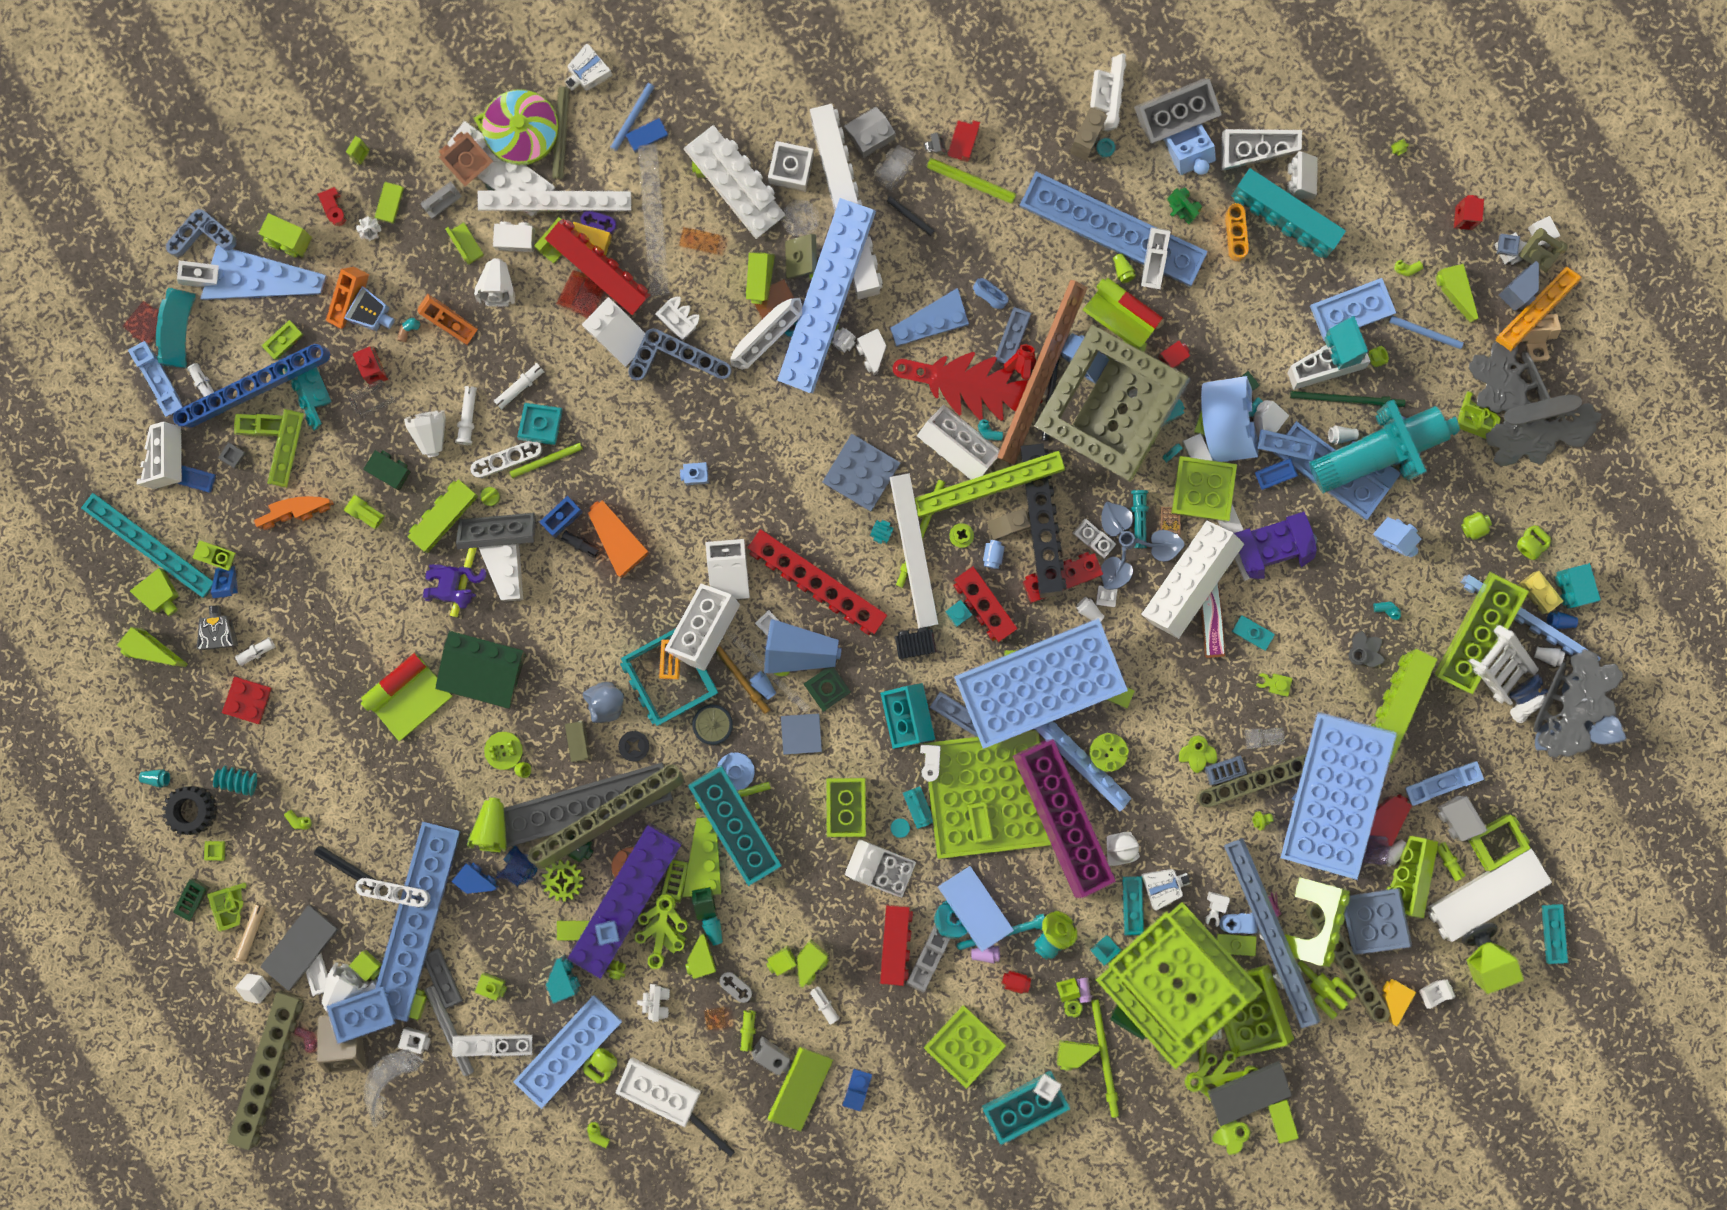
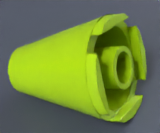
[467,797,507,852]

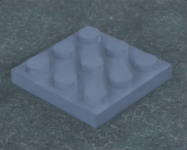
[822,434,900,512]
[1344,888,1412,955]

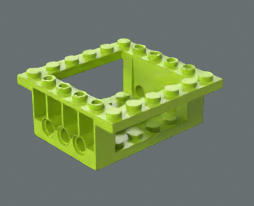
[1096,902,1263,1070]

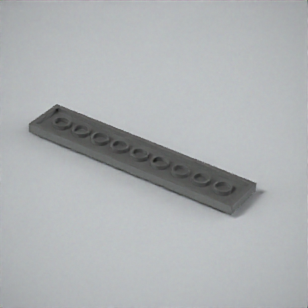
[476,762,673,853]

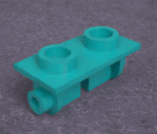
[903,786,933,829]

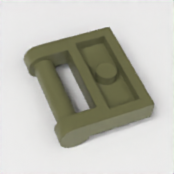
[1518,228,1568,273]

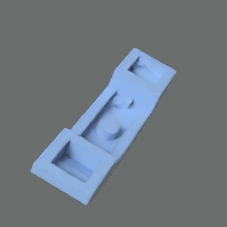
[128,341,183,417]
[1405,761,1484,806]

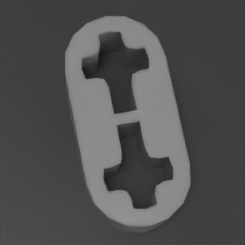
[720,972,752,1003]

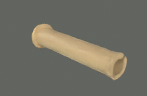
[232,904,266,964]

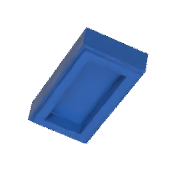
[626,118,668,153]
[1255,458,1298,490]
[176,465,216,493]

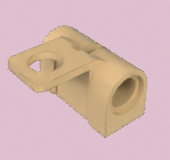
[1521,314,1561,362]

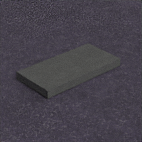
[456,513,536,549]
[260,905,339,991]
[1208,1061,1292,1126]

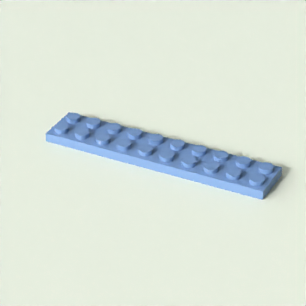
[1019,172,1208,287]
[375,822,461,1022]

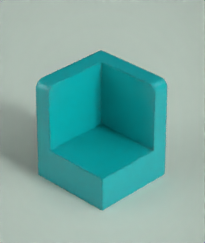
[1090,935,1121,966]

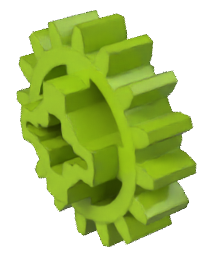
[541,859,584,902]

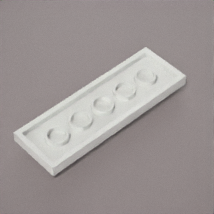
[447,121,555,218]

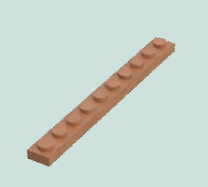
[997,280,1088,465]

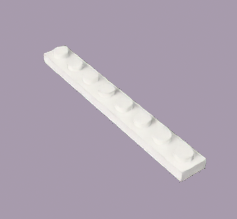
[478,191,631,211]

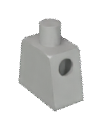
[751,1036,792,1075]

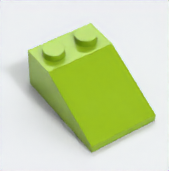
[117,627,188,667]

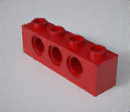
[953,566,1017,643]

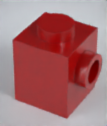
[1158,341,1190,369]

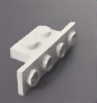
[1090,53,1126,131]

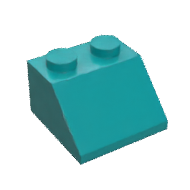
[1325,316,1368,370]

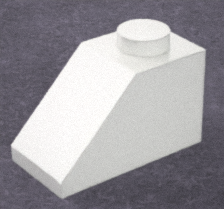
[177,261,219,287]
[1253,400,1289,440]

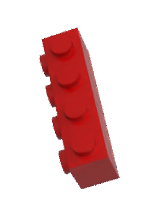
[1022,552,1103,604]

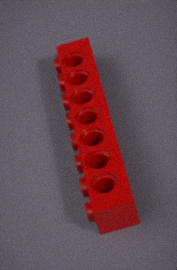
[747,529,887,635]

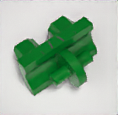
[1166,187,1202,225]

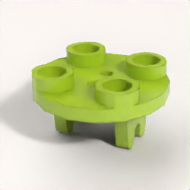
[484,732,523,770]
[1089,733,1129,772]

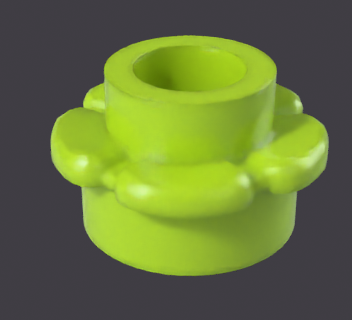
[1391,139,1409,156]
[1064,999,1083,1017]

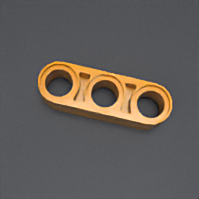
[1225,203,1249,261]

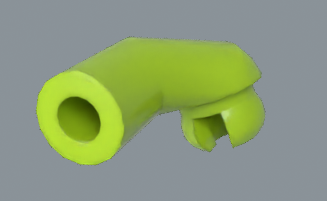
[284,809,311,830]

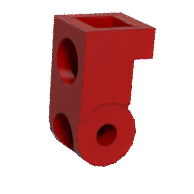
[318,187,347,226]

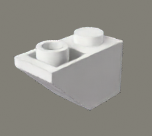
[855,329,886,375]

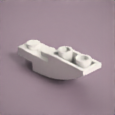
[452,1034,532,1057]

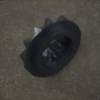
[618,731,650,762]

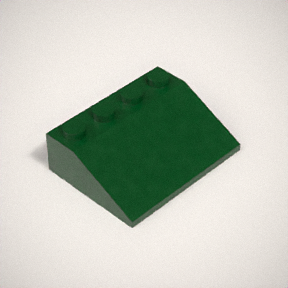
[435,631,526,709]

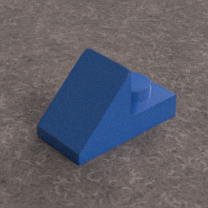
[211,566,238,598]
[842,1068,872,1112]

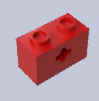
[1454,195,1484,230]

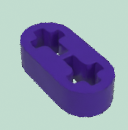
[581,211,616,234]

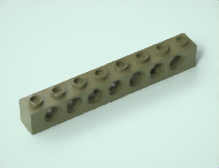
[227,991,304,1150]

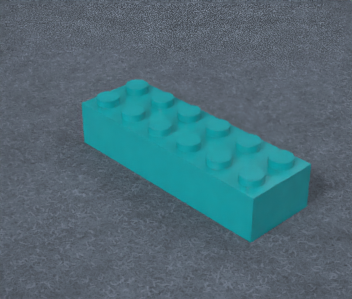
[1231,168,1346,258]
[688,765,782,886]

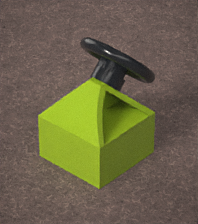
[1461,923,1524,994]

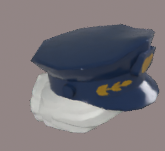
[1508,674,1549,723]

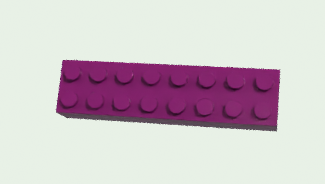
[1013,739,1116,898]

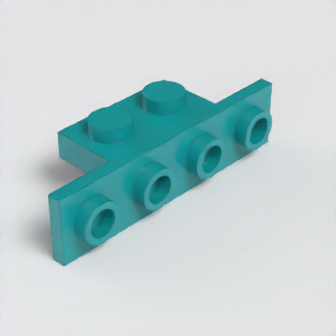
[284,355,332,431]

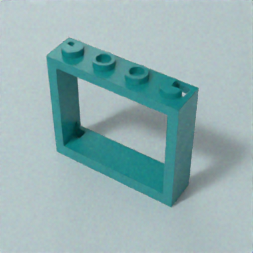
[620,628,719,726]

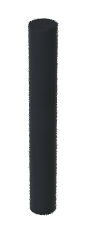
[886,196,935,236]

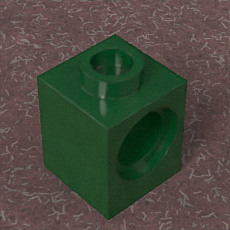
[692,887,717,920]

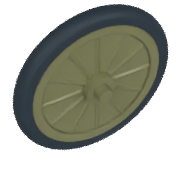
[692,704,733,745]

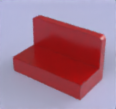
[947,120,980,162]

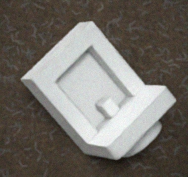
[1419,979,1455,1009]

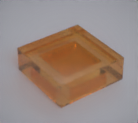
[704,1007,727,1030]

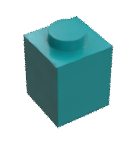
[945,600,972,628]

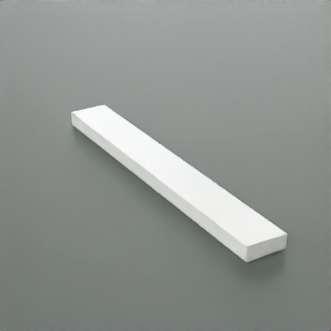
[1183,433,1250,581]
[890,473,938,628]

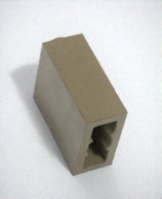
[1070,107,1108,161]

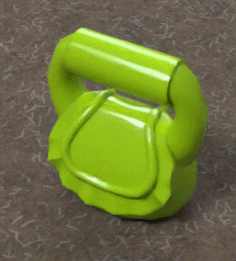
[1517,525,1551,560]
[583,1048,617,1084]

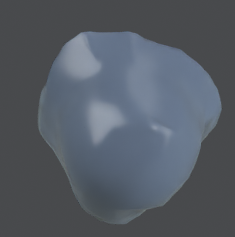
[583,682,624,723]

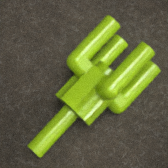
[1297,960,1357,1020]

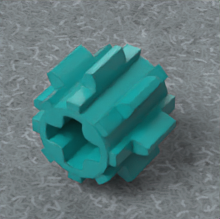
[870,519,894,544]

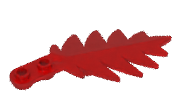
[892,352,1043,421]

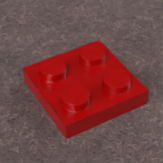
[222,676,272,725]

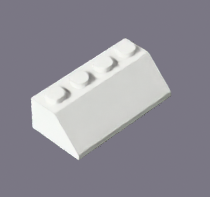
[917,405,1000,480]
[665,584,740,671]

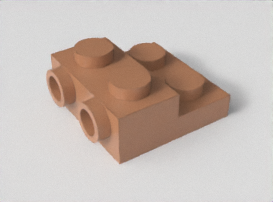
[438,132,493,186]

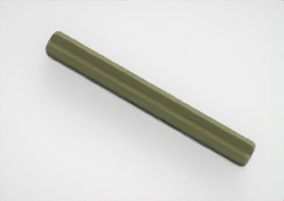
[552,86,570,180]

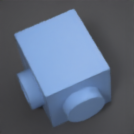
[680,462,709,485]

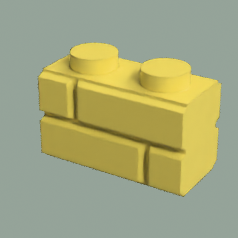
[1519,571,1563,614]

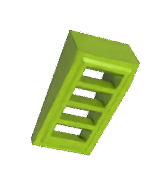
[662,859,689,903]

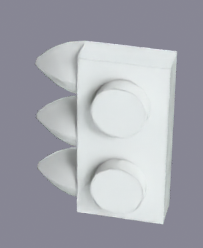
[655,297,699,341]

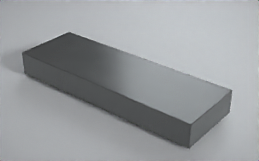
[424,948,463,1009]

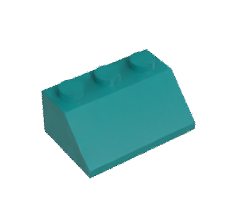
[880,683,935,749]

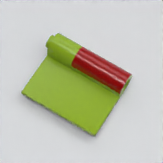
[1083,278,1163,350]
[361,652,453,742]

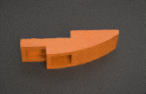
[254,496,334,530]

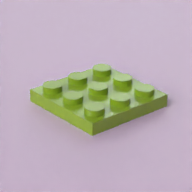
[1171,456,1237,522]
[924,1005,1006,1089]

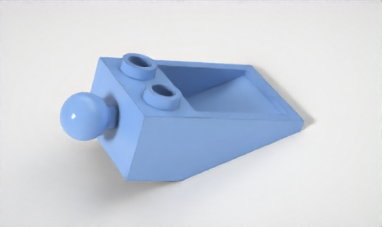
[1163,124,1216,175]

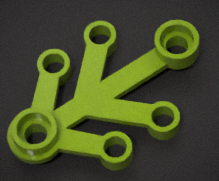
[635,894,688,969]
[1185,1050,1258,1102]

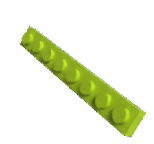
[914,451,1065,518]

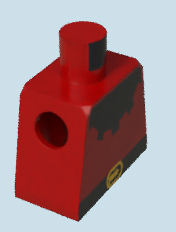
[353,346,389,387]

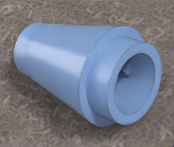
[749,671,776,700]

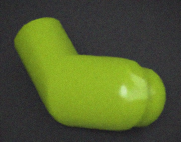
[1394,260,1423,277]
[587,1122,610,1149]

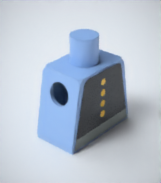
[344,287,395,331]

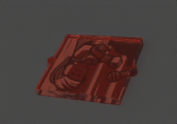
[123,301,158,344]

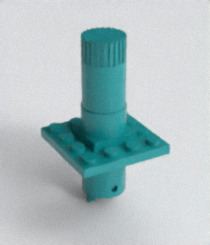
[1309,400,1460,494]

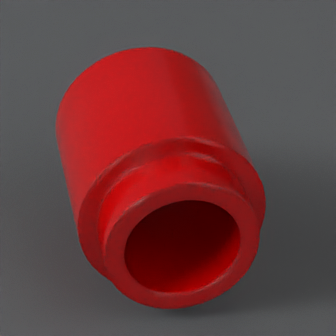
[1001,970,1031,994]

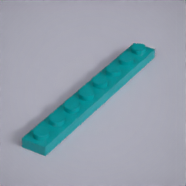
[81,493,213,598]

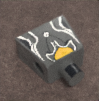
[197,605,238,650]

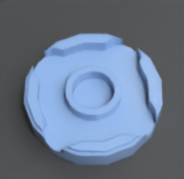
[717,753,755,790]

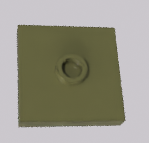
[785,234,817,279]

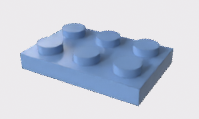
[326,986,396,1044]

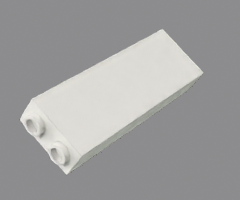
[1428,849,1552,942]

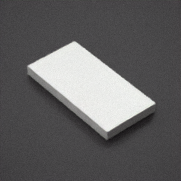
[616,1057,701,1127]

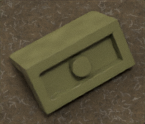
[565,721,591,762]

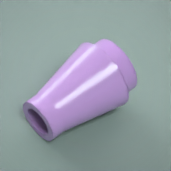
[971,944,1000,964]

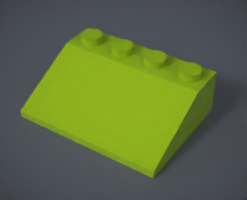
[1223,964,1294,1057]

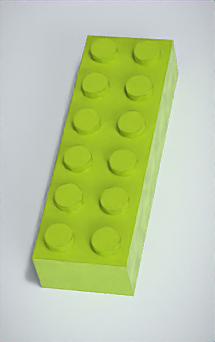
[1434,572,1529,695]
[1371,649,1437,765]

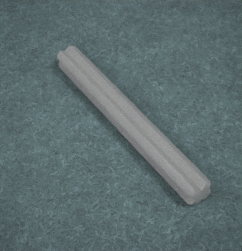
[425,985,474,1076]

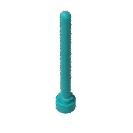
[956,914,1044,950]

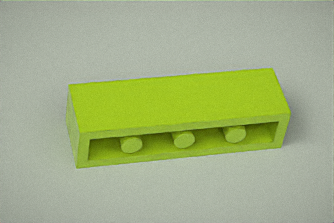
[407,479,479,553]

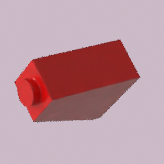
[1369,794,1412,847]

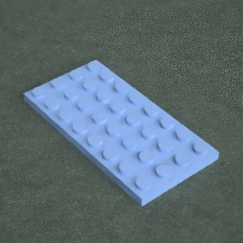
[954,618,1128,749]
[1281,712,1396,880]

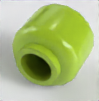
[1461,512,1492,540]

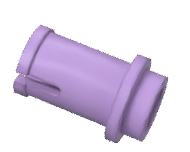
[1076,978,1093,1003]

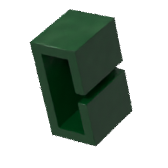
[363,450,411,491]

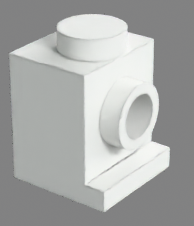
[398,1027,431,1054]

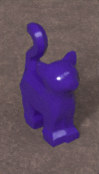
[423,564,486,609]

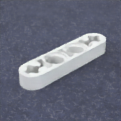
[470,441,542,478]
[356,878,430,907]

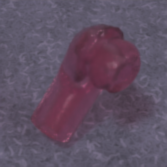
[294,1026,317,1053]

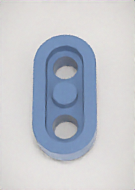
[973,278,1008,309]

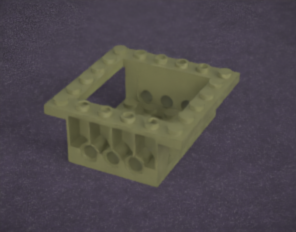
[1034,325,1190,482]

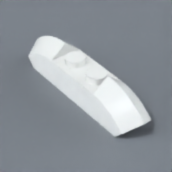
[730,298,803,369]

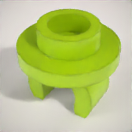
[1252,811,1274,831]
[606,960,626,980]

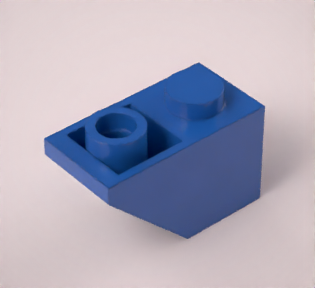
[452,862,499,894]

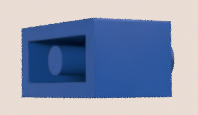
[540,496,583,538]

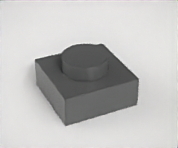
[218,442,246,469]

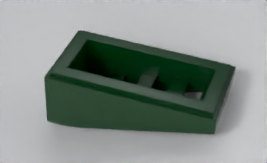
[173,878,210,922]

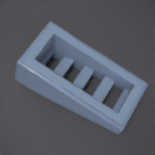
[1204,755,1247,786]

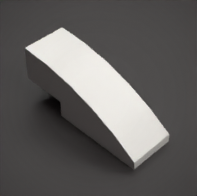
[1141,227,1171,289]

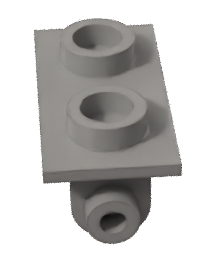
[421,181,462,219]

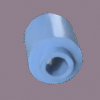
[983,540,1005,569]

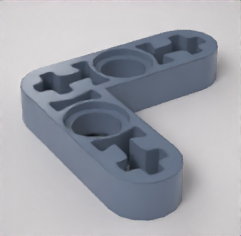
[166,209,237,257]

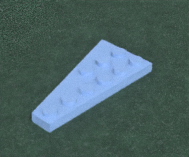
[200,245,327,300]

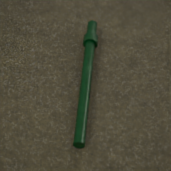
[1290,391,1406,407]

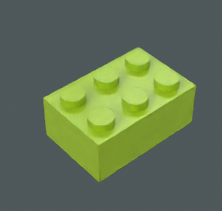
[826,778,866,837]

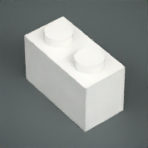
[493,221,535,252]

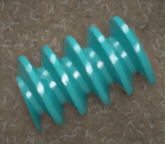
[213,765,257,797]

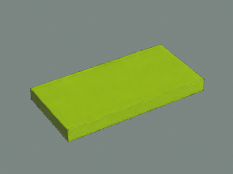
[767,1047,833,1131]

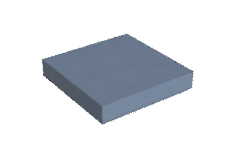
[781,714,822,755]

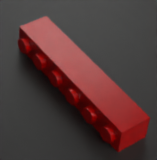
[545,219,650,315]

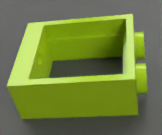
[1468,814,1531,871]

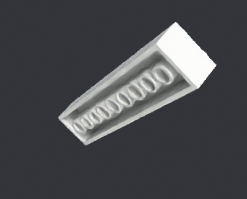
[810,104,883,300]

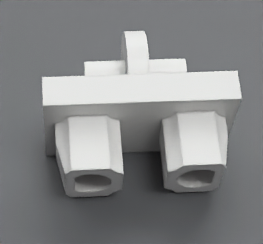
[637,984,670,1022]

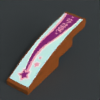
[1200,583,1225,658]

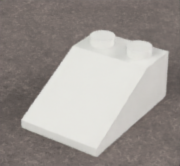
[582,297,651,367]

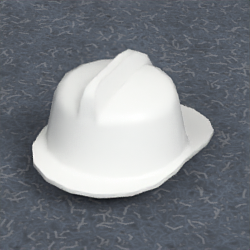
[1106,832,1140,866]

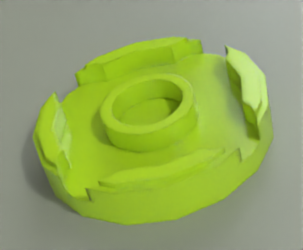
[1042,911,1077,949]

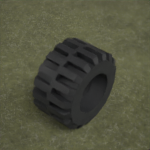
[162,786,217,835]

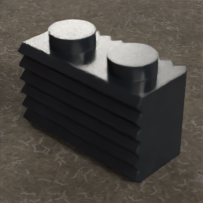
[895,627,937,660]

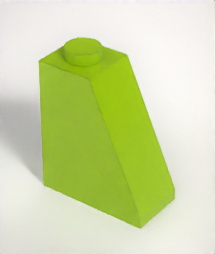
[746,252,775,304]

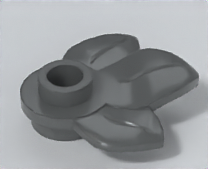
[1348,631,1385,667]

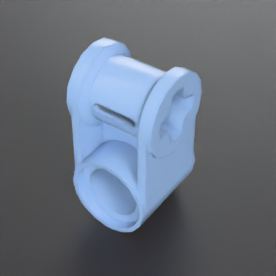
[1219,913,1258,933]

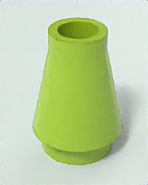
[1113,254,1135,283]

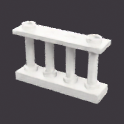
[1469,625,1539,706]

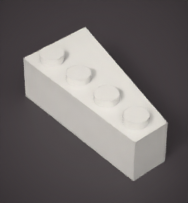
[1222,129,1302,171]
[1287,345,1370,390]

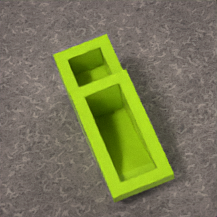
[234,414,282,436]

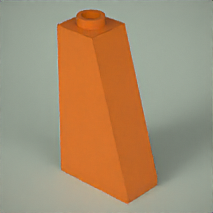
[588,500,649,578]

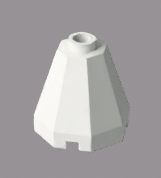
[475,258,515,307]
[404,410,446,457]
[322,963,369,1012]

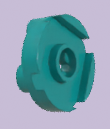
[934,900,968,939]

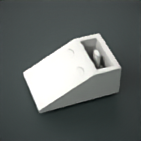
[705,539,750,599]
[845,839,916,898]

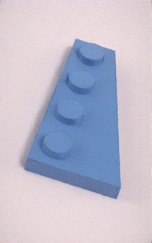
[891,288,969,347]

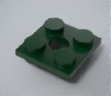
[804,667,851,712]

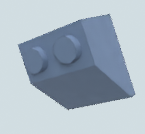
[1499,261,1539,311]

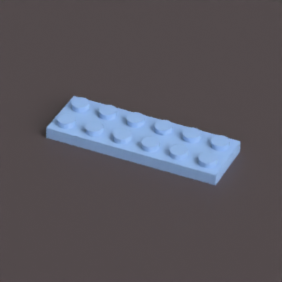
[514,995,622,1109]

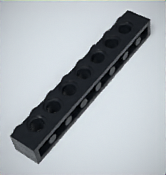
[1021,443,1067,598]

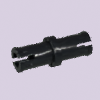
[560,530,600,558]

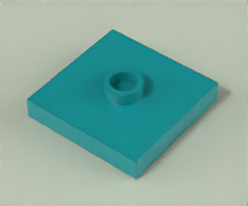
[517,403,563,445]

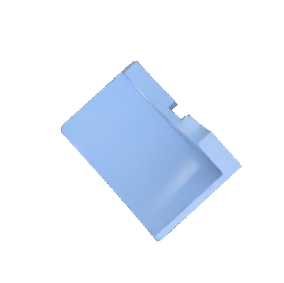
[1201,376,1259,462]

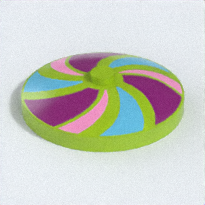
[482,90,558,165]

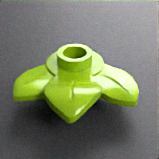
[1179,735,1217,773]
[1212,1120,1251,1155]

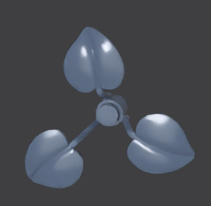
[1101,502,1185,590]
[1535,676,1626,751]

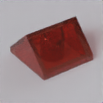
[556,270,604,319]

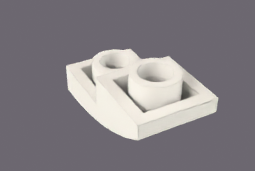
[1072,519,1116,559]

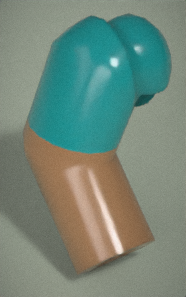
[397,318,420,343]

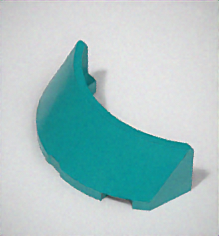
[156,288,196,368]

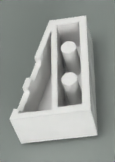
[136,422,182,489]
[479,544,523,602]

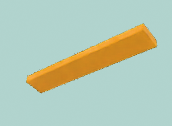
[1495,266,1582,351]

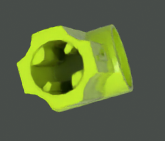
[344,494,385,529]

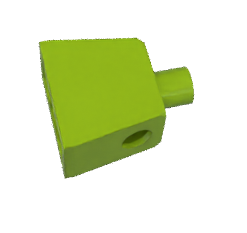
[130,568,179,616]

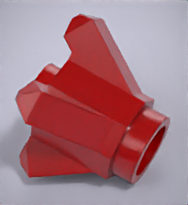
[1004,344,1037,380]

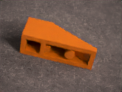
[326,266,369,329]
[417,294,478,345]

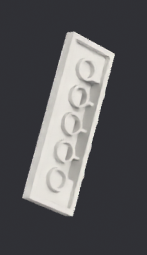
[684,125,785,239]

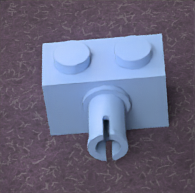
[1373,517,1421,557]

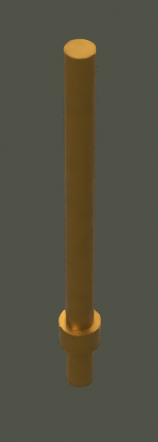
[715,645,770,714]

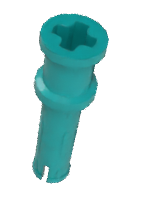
[1131,490,1149,548]

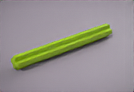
[927,158,1016,204]

